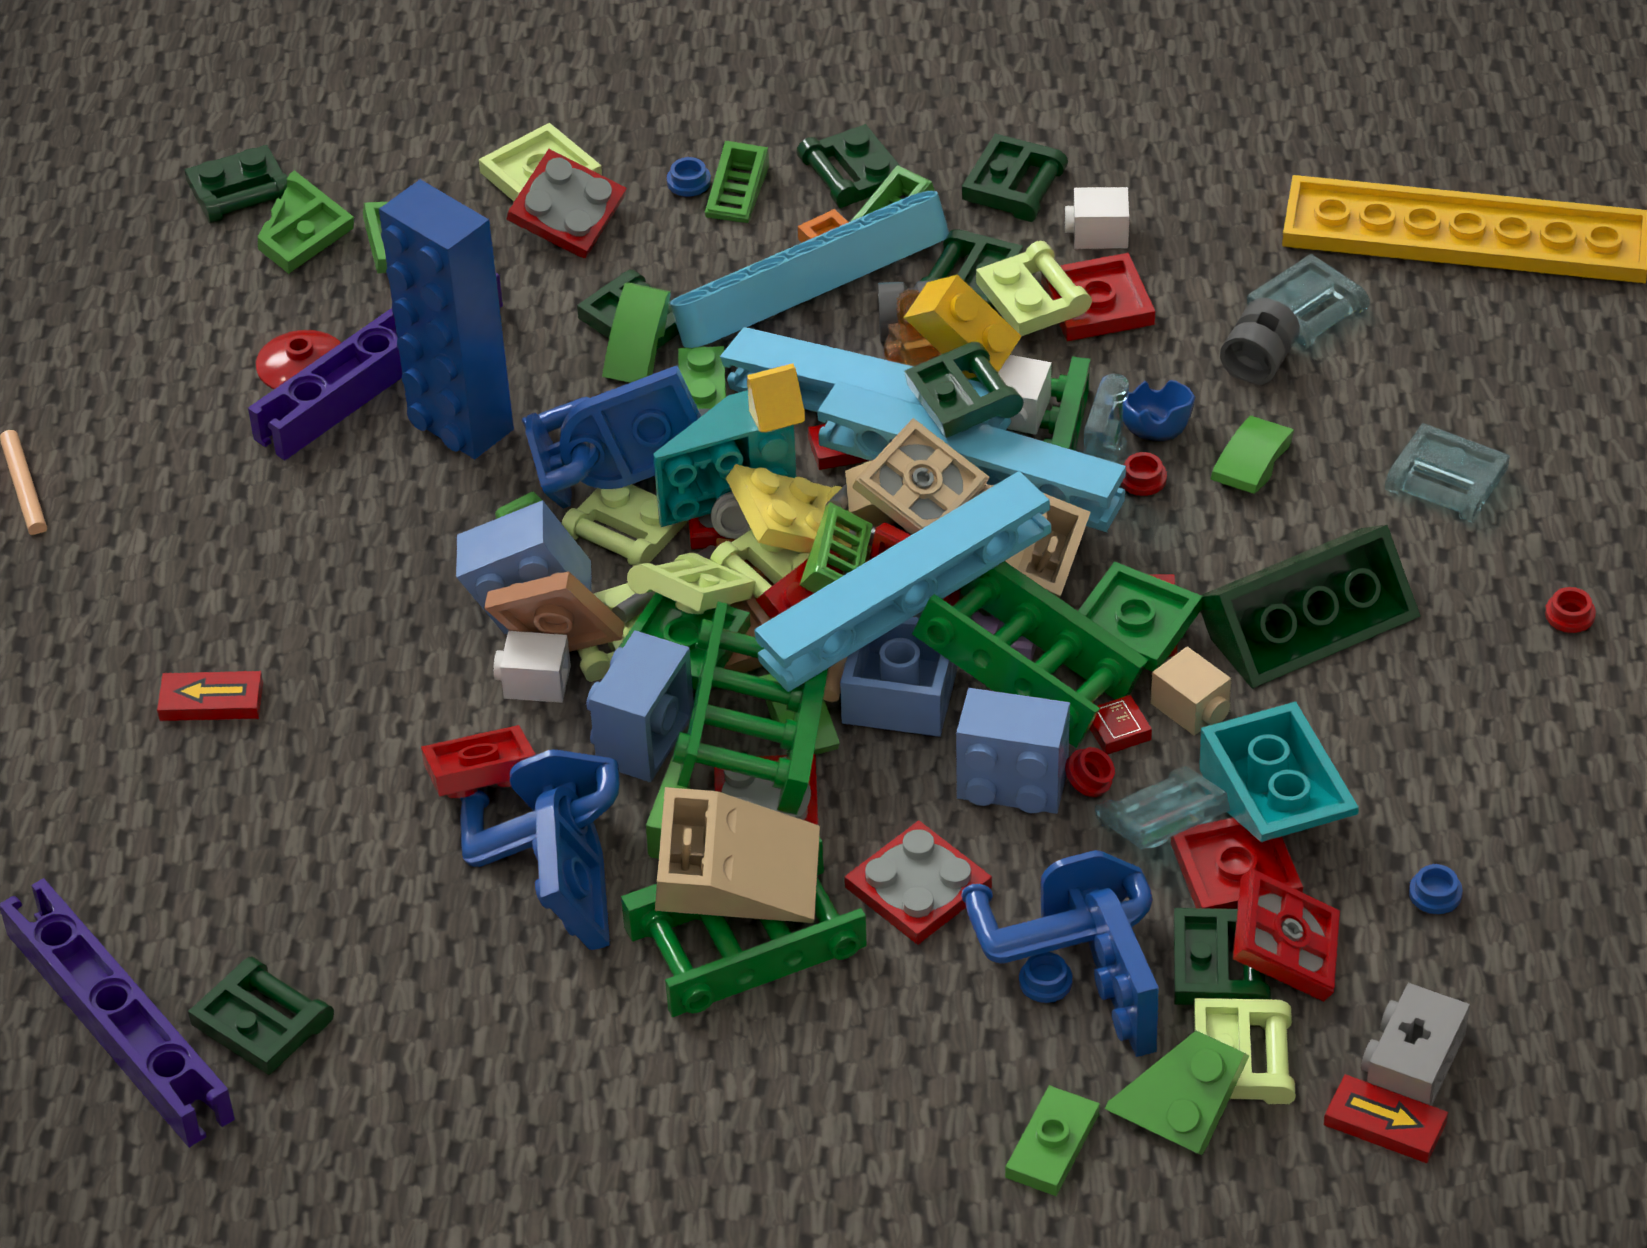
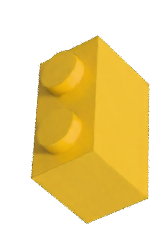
[904,275,1022,379]

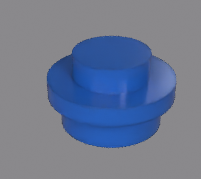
[667,157,711,196]
[1409,864,1463,914]
[1019,952,1073,1003]

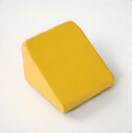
[747,363,805,432]

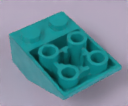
[653,390,796,527]

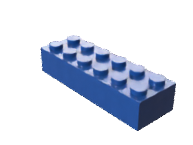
[379,179,514,460]

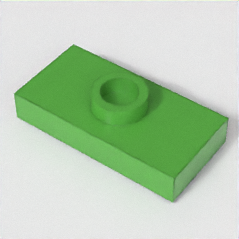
[1005,1085,1100,1196]

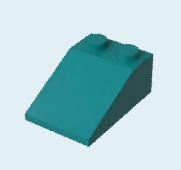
[1200,702,1359,842]

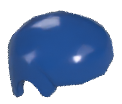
[1118,380,1196,441]

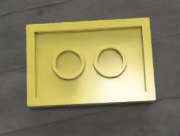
[726,464,872,563]

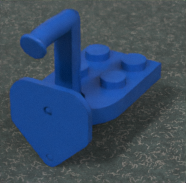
[522,365,701,509]
[460,750,620,950]
[961,850,1159,1057]

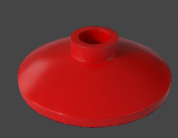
[256,330,341,389]

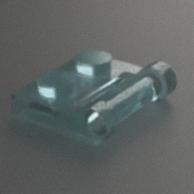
[1247,254,1370,351]
[1084,374,1129,464]
[1385,423,1510,523]
[1095,766,1230,850]

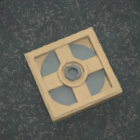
[852,418,990,535]

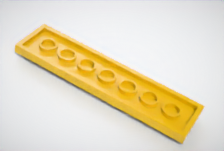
[1282,175,1647,283]

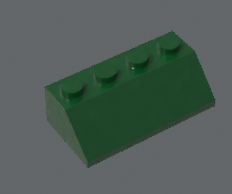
[1200,525,1421,688]

